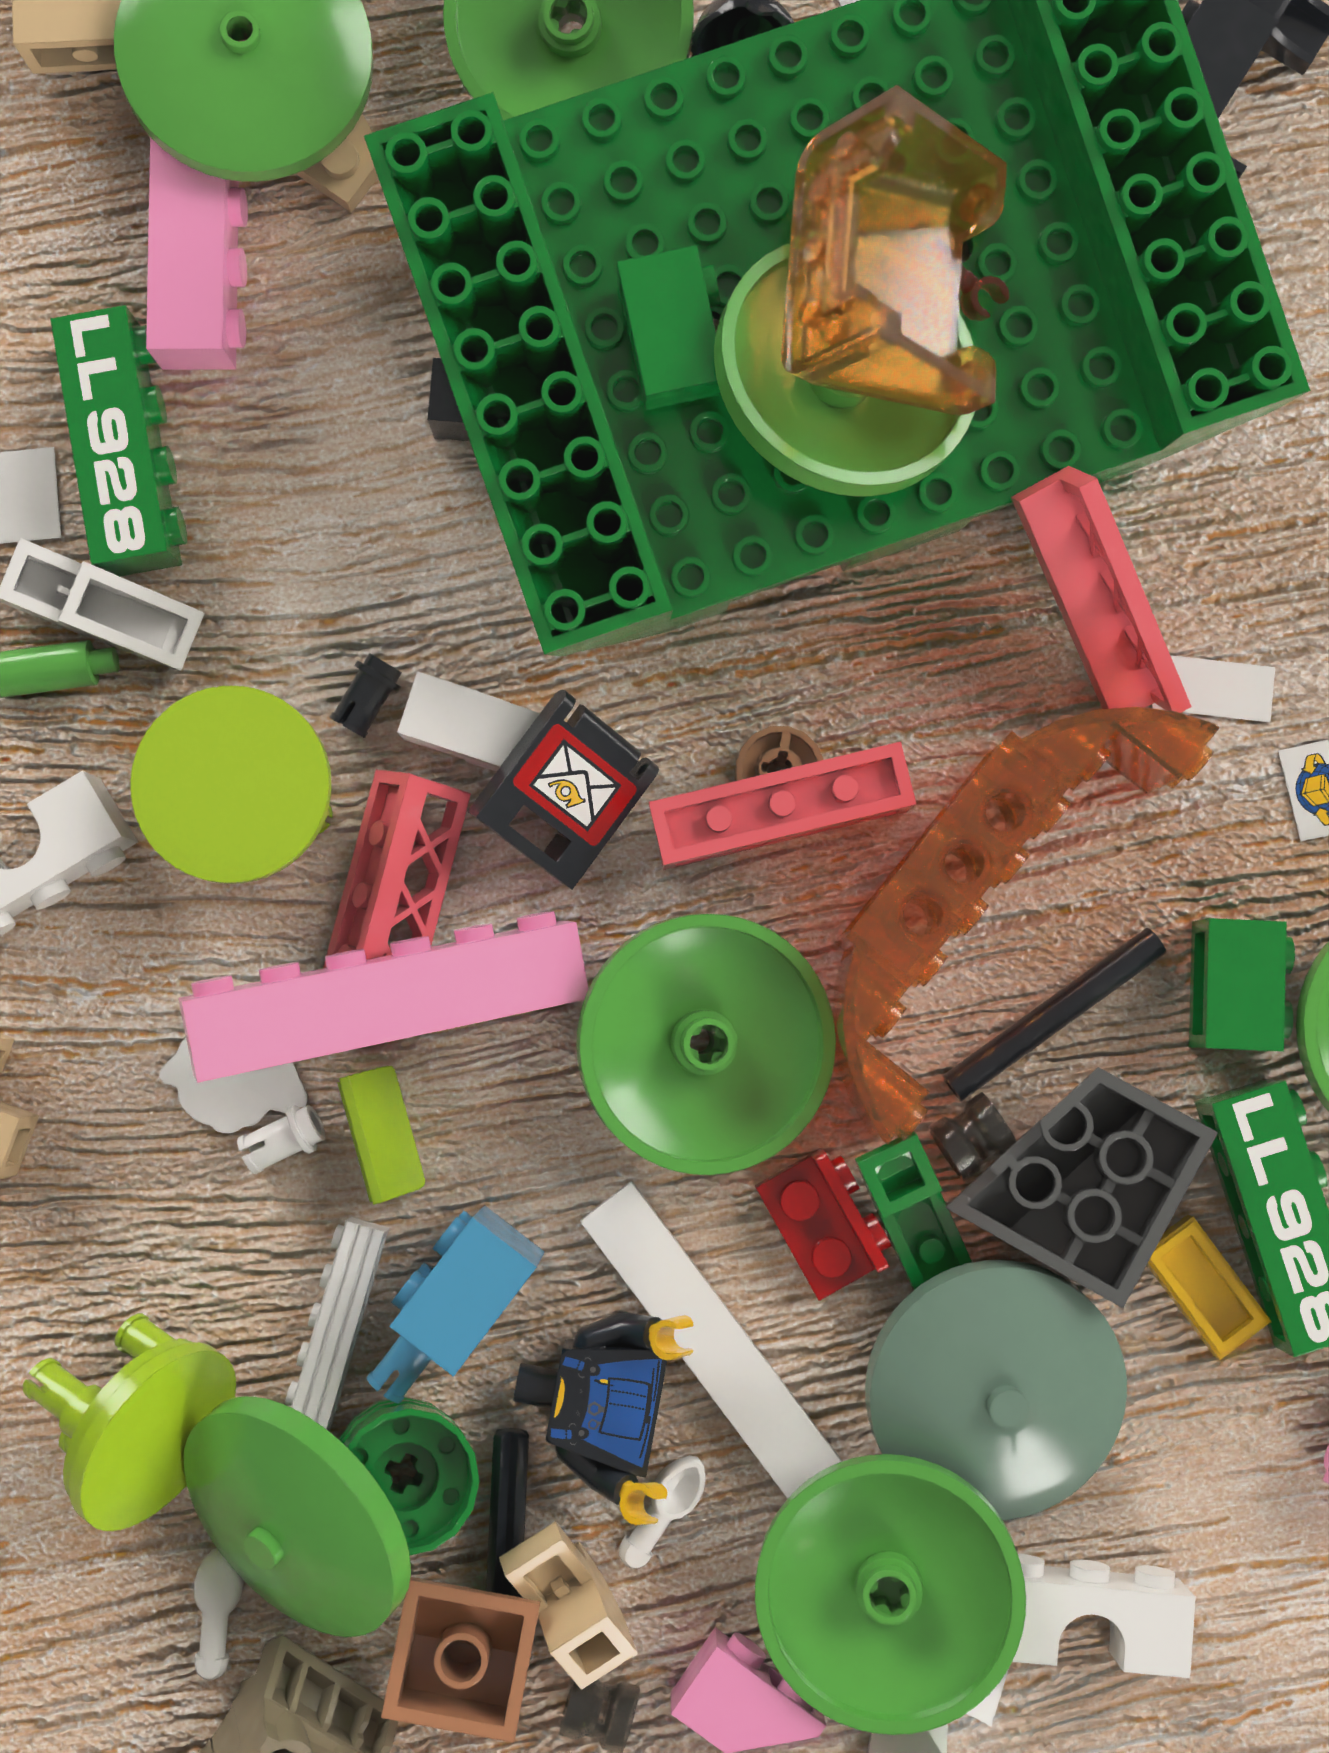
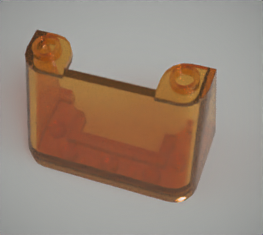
[781,85,1007,416]

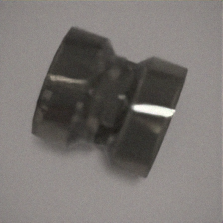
[927,1092,1017,1181]
[558,1679,640,1753]

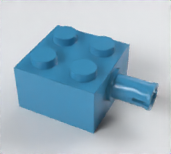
[367,1205,545,1404]

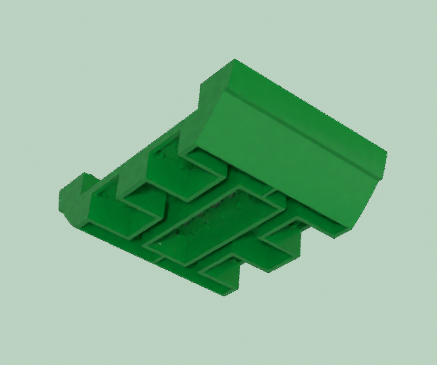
[364,0,1310,656]

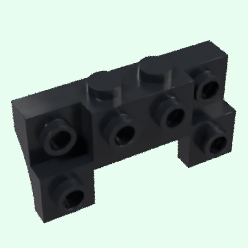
[1182,0,1329,179]

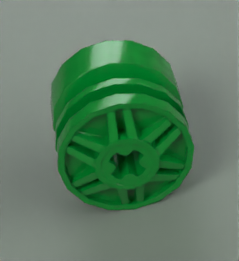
[338,1396,480,1555]

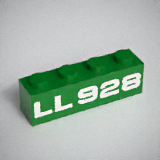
[50,305,187,577]
[1194,1079,1329,1357]

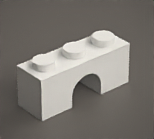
[0,771,138,936]
[1012,1554,1196,1678]

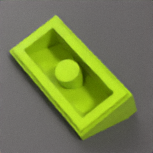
[337,1066,426,1205]

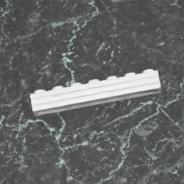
[285,1217,389,1432]

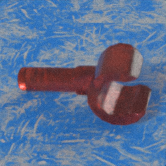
[926,240,1009,321]

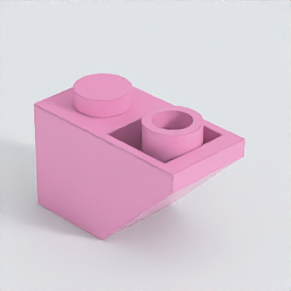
[671,1627,826,1753]

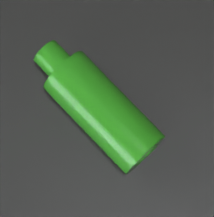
[0,640,120,698]

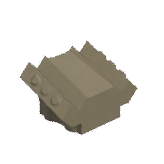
[198,1635,399,1753]

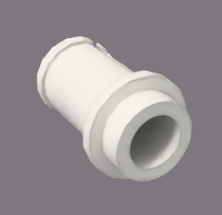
[237,1105,325,1174]

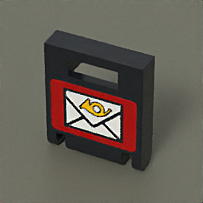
[467,690,659,890]

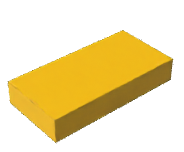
[1147,1214,1272,1360]

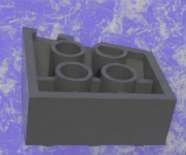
[945,1067,1218,1308]

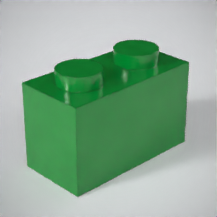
[617,245,721,411]
[1189,918,1295,1052]

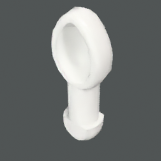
[619,1455,706,1569]
[194,1547,244,1681]

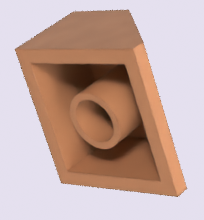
[381,1577,541,1743]

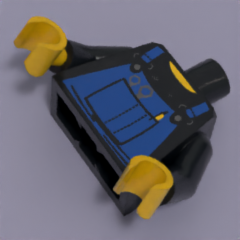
[513,1312,693,1525]

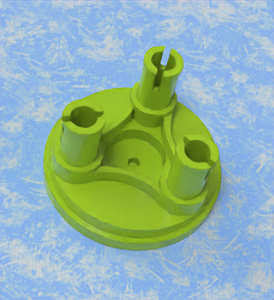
[130,686,333,884]
[23,1313,236,1531]

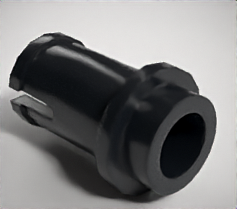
[330,653,402,738]

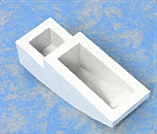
[0,538,205,671]
[397,671,540,772]

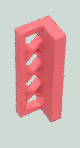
[1011,466,1192,724]
[649,742,916,870]
[323,769,471,1039]

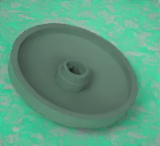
[865,1260,1127,1520]

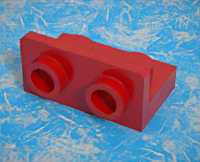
[755,1148,892,1301]

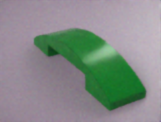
[855,1130,972,1291]

